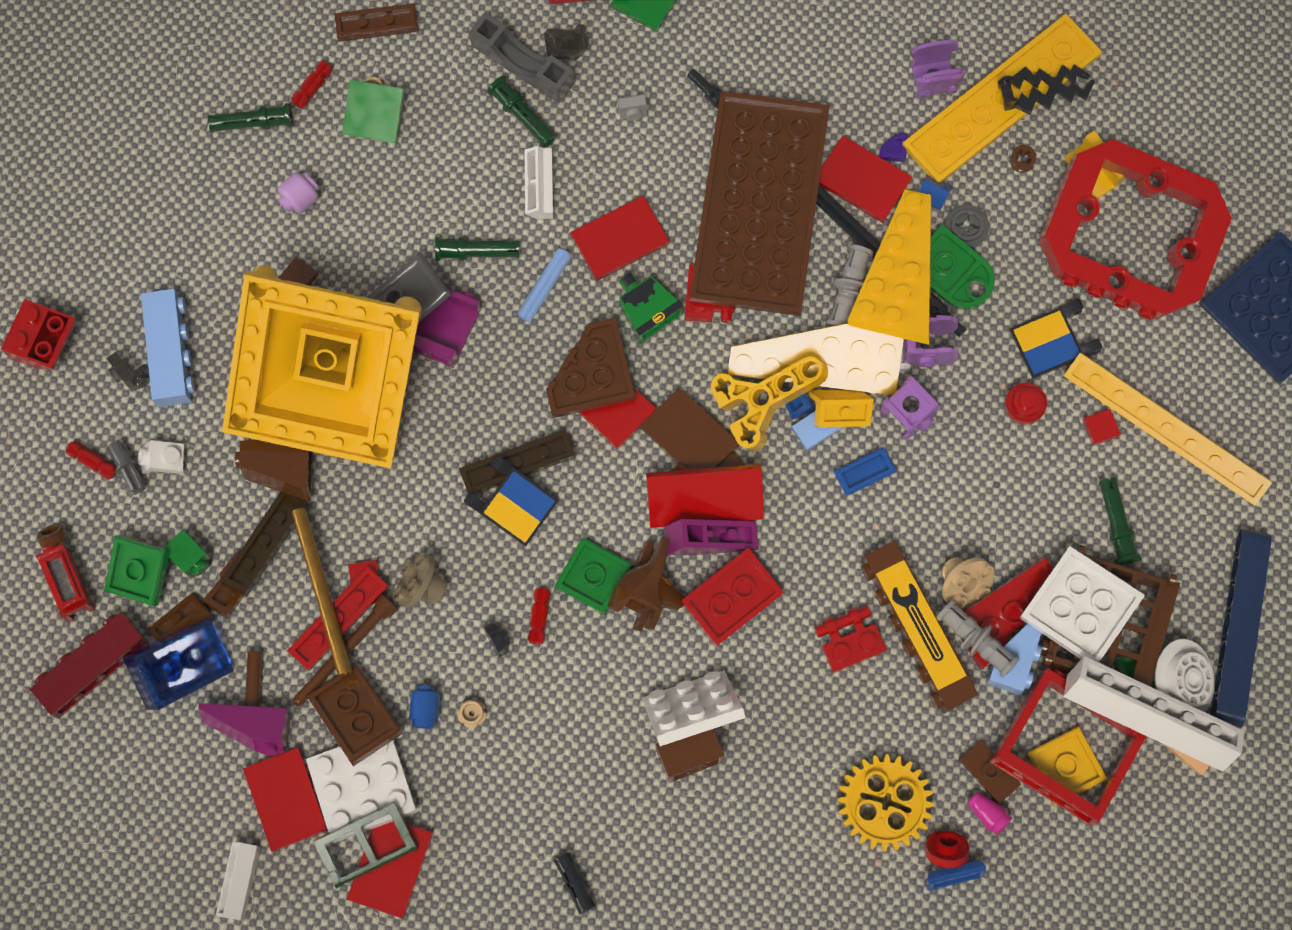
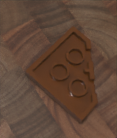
[546,318,635,418]

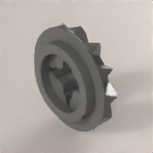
[944,205,989,247]

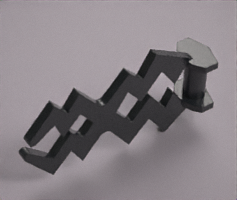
[998,64,1095,115]

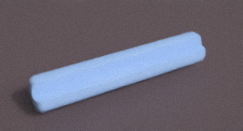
[518,248,571,322]

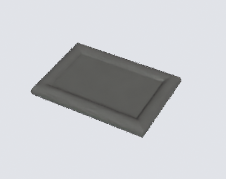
[366,252,451,323]

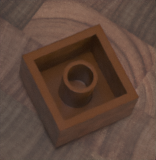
[656,729,725,783]

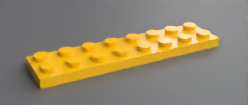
[902,14,1102,183]

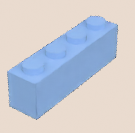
[141,289,195,408]

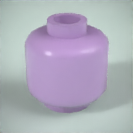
[278,172,319,213]

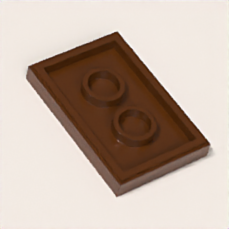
[640,387,740,469]
[307,664,403,767]

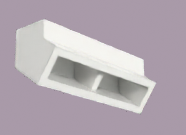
[525,146,553,219]
[216,841,260,921]

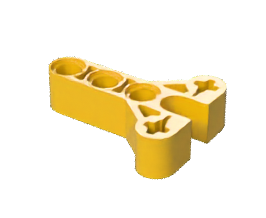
[711,356,829,451]

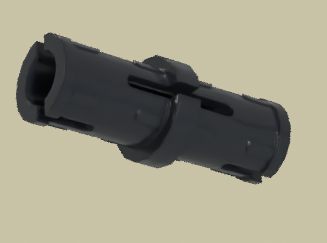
[553,852,596,915]

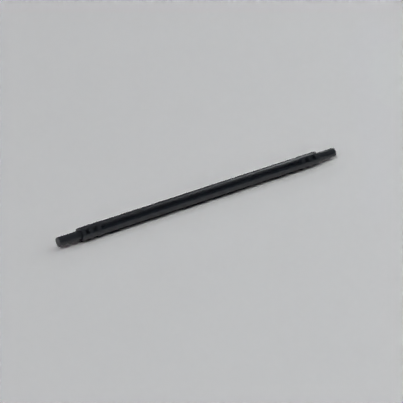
[687,69,967,338]

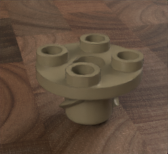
[392,553,447,608]

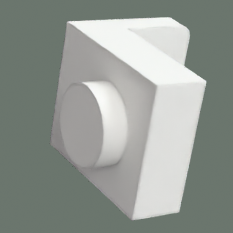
[138,440,184,474]

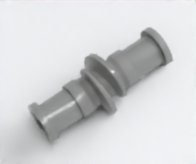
[825,245,873,326]
[936,599,1020,678]

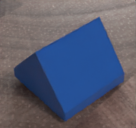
[919,175,953,211]
[785,386,815,420]

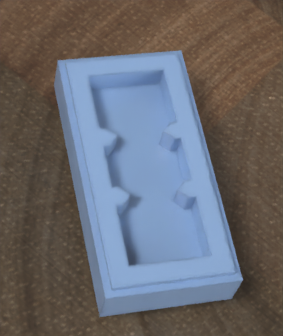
[791,412,844,451]

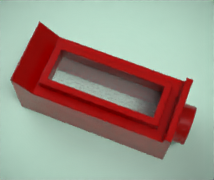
[36,544,95,622]

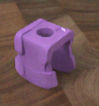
[911,40,966,99]
[902,315,958,367]
[880,376,941,441]

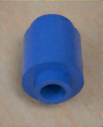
[409,686,440,729]

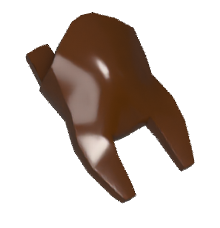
[608,537,685,632]

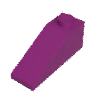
[665,519,759,556]
[198,703,290,755]

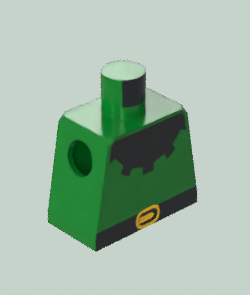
[619,273,683,344]

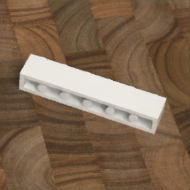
[1063,656,1244,772]

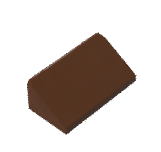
[148,592,214,655]

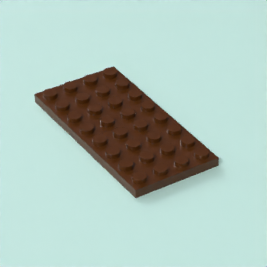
[689,91,830,316]

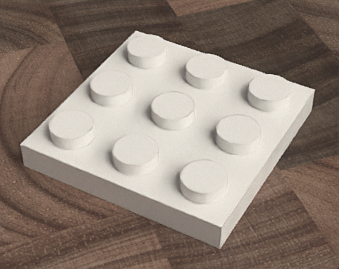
[1020,546,1145,662]
[642,670,746,746]
[306,740,417,843]

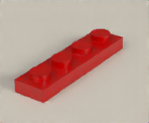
[287,566,389,671]

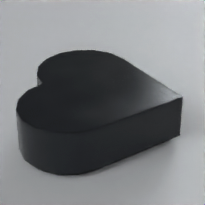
[483,622,508,658]

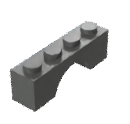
[469,12,575,103]

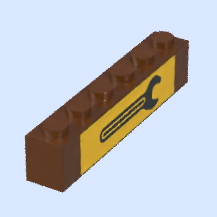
[860,540,978,714]

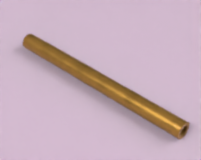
[291,508,352,676]

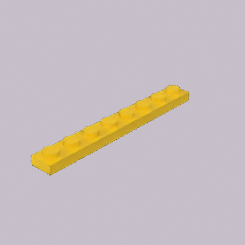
[1064,352,1272,506]

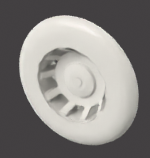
[1155,639,1215,712]

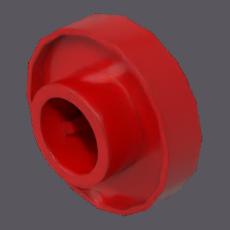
[1004,383,1047,425]
[925,831,970,869]

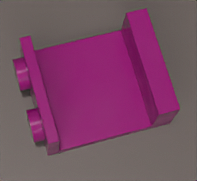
[413,282,481,368]

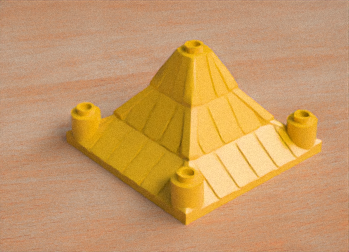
[222,265,422,468]

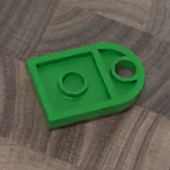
[930,225,995,310]

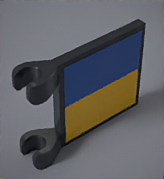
[1009,299,1102,380]
[464,456,559,547]

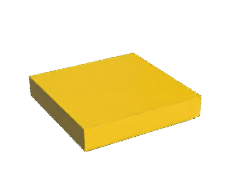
[1026,727,1107,807]

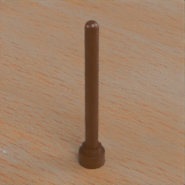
[293,594,398,706]

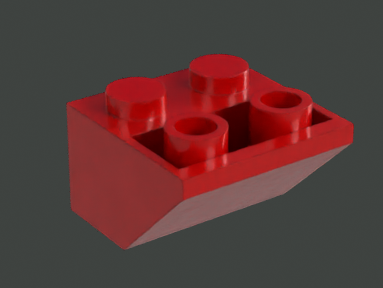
[1,299,77,370]

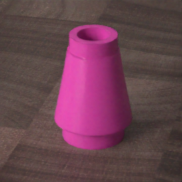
[967,792,1012,835]

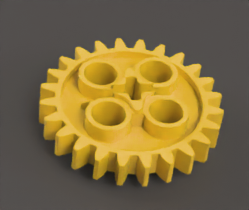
[837,754,934,852]

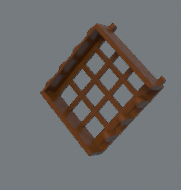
[1040,545,1181,687]

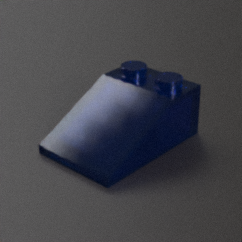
[123,618,234,710]

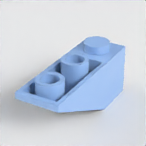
[986,624,1044,695]

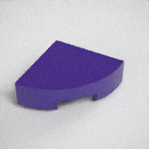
[878,133,907,162]

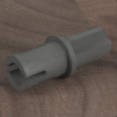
[107,440,145,495]

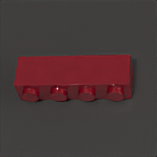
[29,612,149,719]

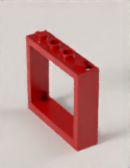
[989,668,1147,826]

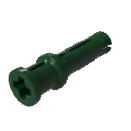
[487,76,557,148]
[208,103,293,132]
[435,236,519,261]
[1099,477,1142,566]

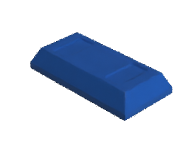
[833,447,897,497]
[926,860,986,891]

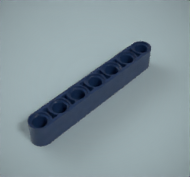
[1210,529,1272,729]

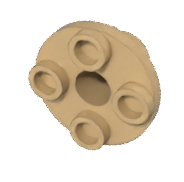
[941,557,994,610]

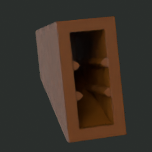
[235,440,313,501]

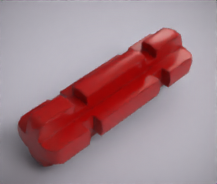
[291,60,332,109]
[65,441,117,480]
[528,588,550,645]

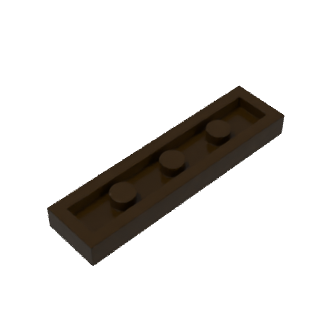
[459,429,576,495]
[220,491,309,597]

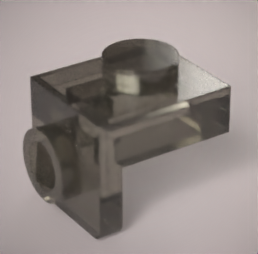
[544,24,589,60]
[106,352,150,392]

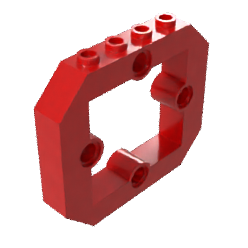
[1039,139,1232,320]

